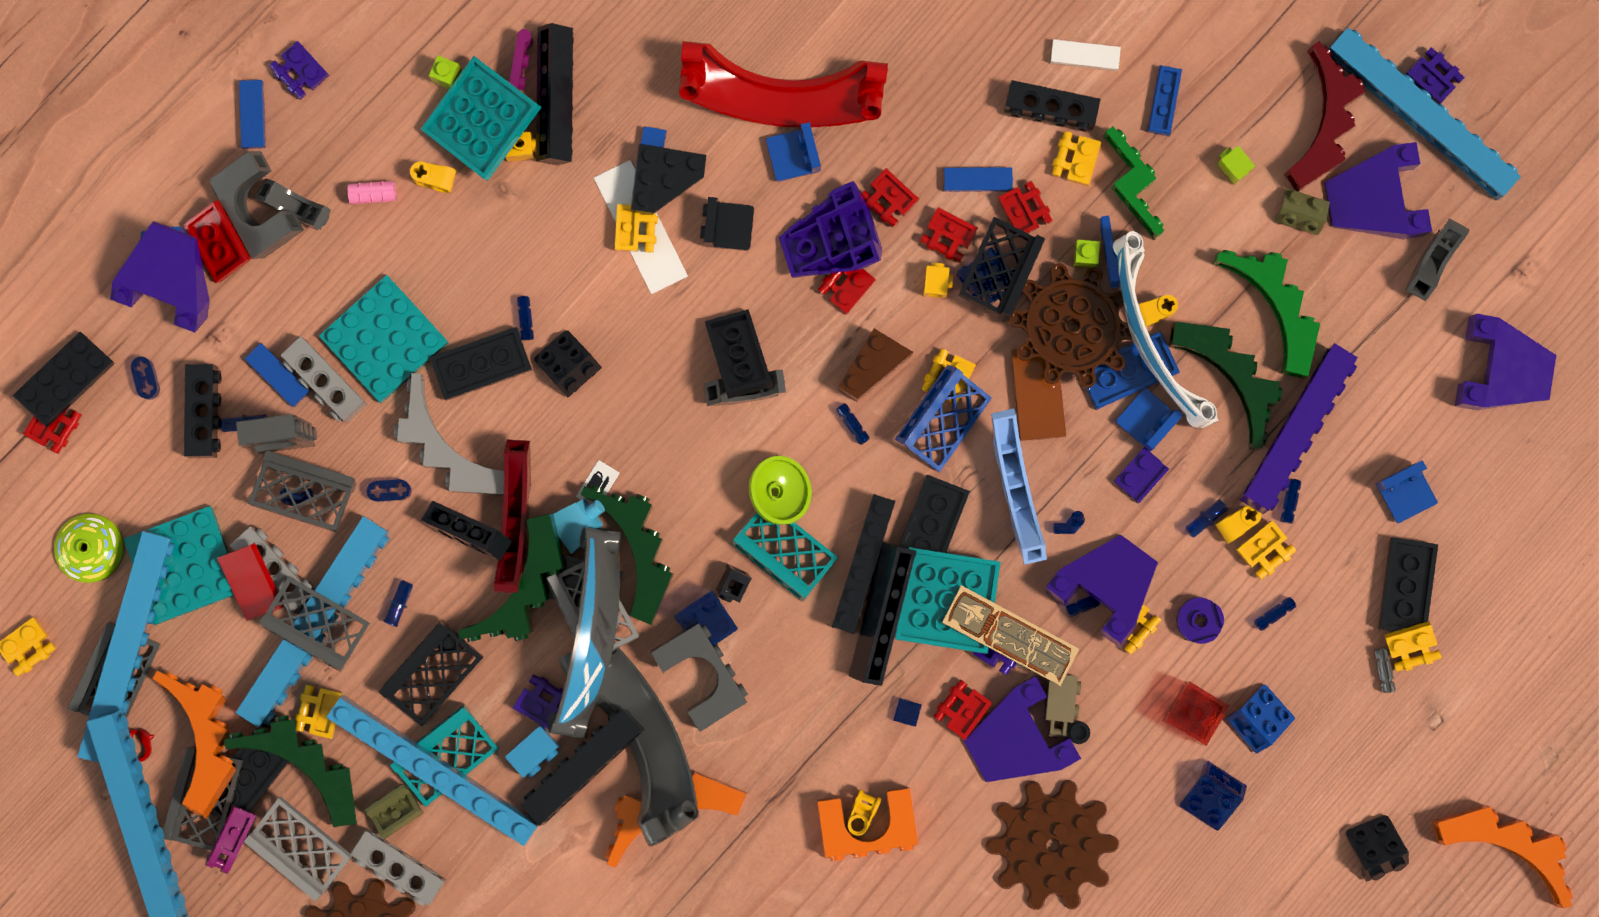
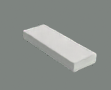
[1050,39,1121,71]

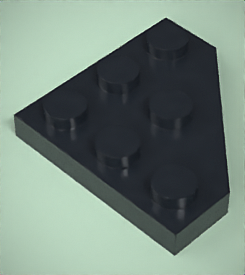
[630,144,707,215]

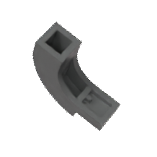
[255,178,331,230]
[1406,218,1470,301]
[704,370,786,406]

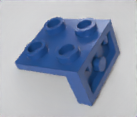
[766,122,821,182]
[1116,388,1183,451]
[1375,460,1438,523]
[1226,684,1295,754]

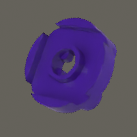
[1176,597,1224,644]

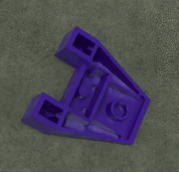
[1324,142,1432,239]
[110,221,210,333]
[1455,313,1556,410]
[1046,535,1158,648]
[964,676,1081,782]

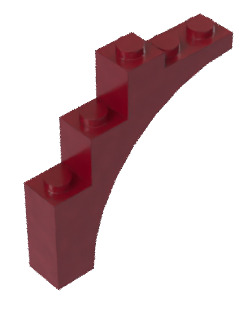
[1284,41,1365,192]
[494,440,531,593]

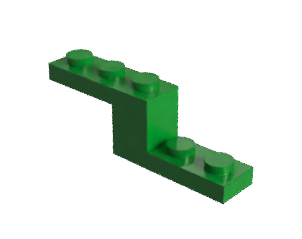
[1103,126,1165,240]

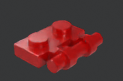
[862,168,919,228]
[998,181,1053,238]
[920,207,978,263]
[817,269,876,315]
[23,409,82,454]
[933,679,992,740]

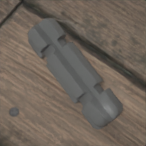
[1374,647,1396,693]

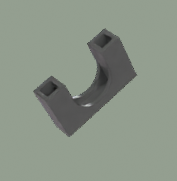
[209,151,304,259]
[236,414,317,454]
[651,621,748,732]

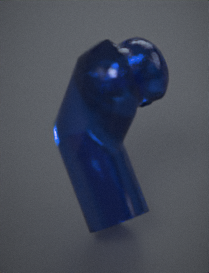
[279,488,315,506]
[1053,511,1085,534]

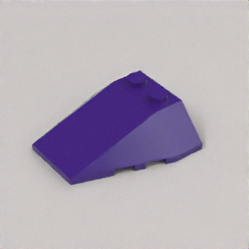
[779,181,882,278]

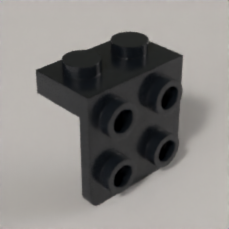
[700,197,754,251]
[534,330,602,398]
[1346,815,1409,882]

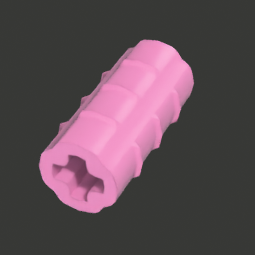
[348,181,397,204]

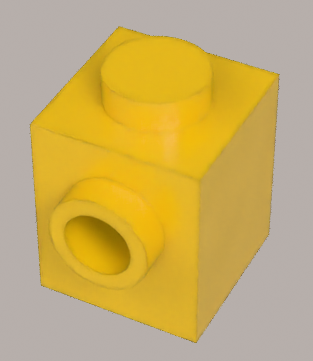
[505,132,536,162]
[923,263,953,299]

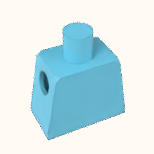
[554,499,605,554]

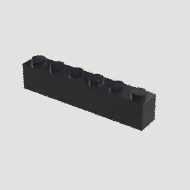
[536,23,574,165]
[832,494,896,634]
[849,542,916,686]
[521,709,645,826]

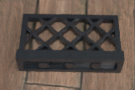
[958,216,1045,323]
[379,619,484,726]

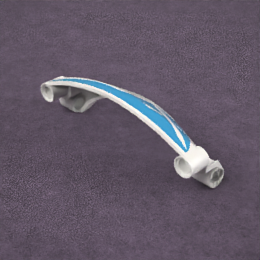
[1113,231,1219,429]

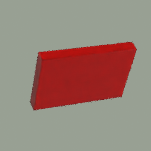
[183,200,251,283]
[217,543,285,621]

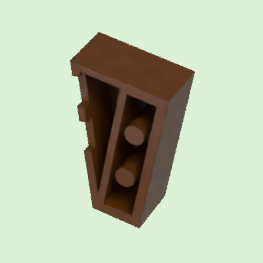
[838,328,913,401]

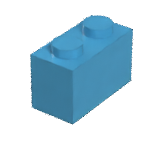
[505,725,560,778]

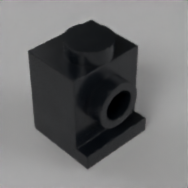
[716,564,752,603]

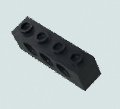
[1004,80,1101,132]
[184,364,222,458]
[421,501,512,561]

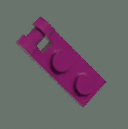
[509,29,533,91]
[205,805,256,874]

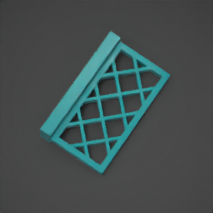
[731,512,838,602]
[390,704,499,807]

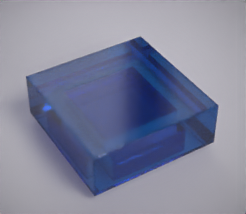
[893,698,922,727]

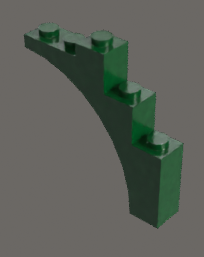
[1169,322,1282,450]
[581,485,674,625]
[458,513,566,642]
[224,715,357,828]

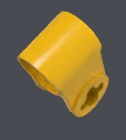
[410,162,456,193]
[1138,295,1178,327]
[1215,505,1261,544]
[847,789,882,835]

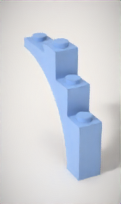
[991,408,1047,565]

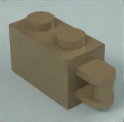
[1043,675,1081,738]

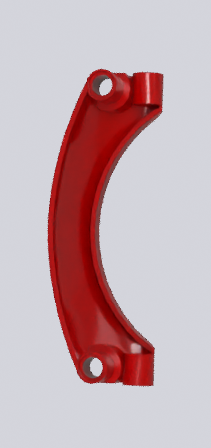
[679,41,888,127]

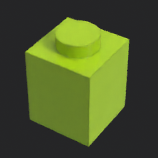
[429,55,462,89]
[1217,146,1256,185]
[1072,240,1100,268]

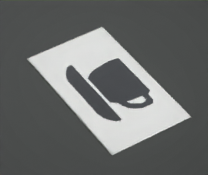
[576,460,620,505]

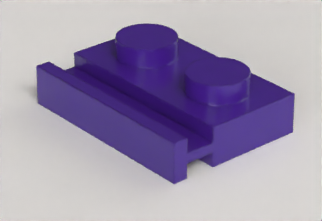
[1113,447,1169,503]

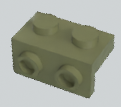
[1276,188,1330,235]
[364,785,423,839]

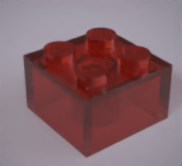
[1162,681,1230,746]

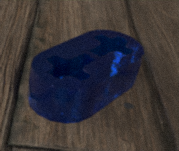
[131,357,160,400]
[367,479,412,502]

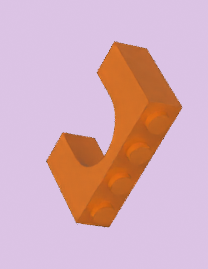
[817,787,918,861]

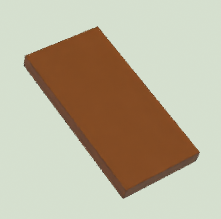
[1011,349,1066,441]

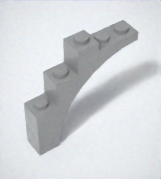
[394,373,504,496]

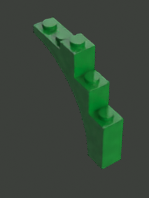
[1213,250,1320,379]

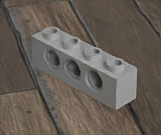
[281,336,368,423]
[229,527,315,614]
[351,829,447,906]

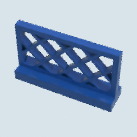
[895,365,992,472]

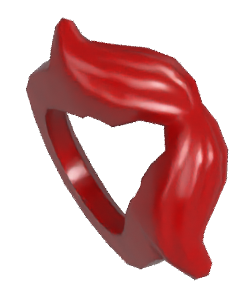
[129,729,154,762]

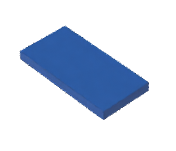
[1086,331,1180,410]

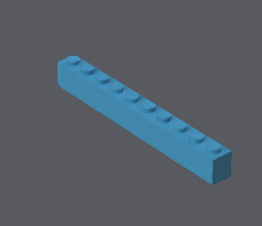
[1329,28,1521,201]
[236,516,390,728]
[78,530,175,763]
[327,694,537,846]
[86,709,190,917]

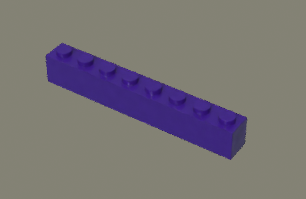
[1239,343,1358,514]

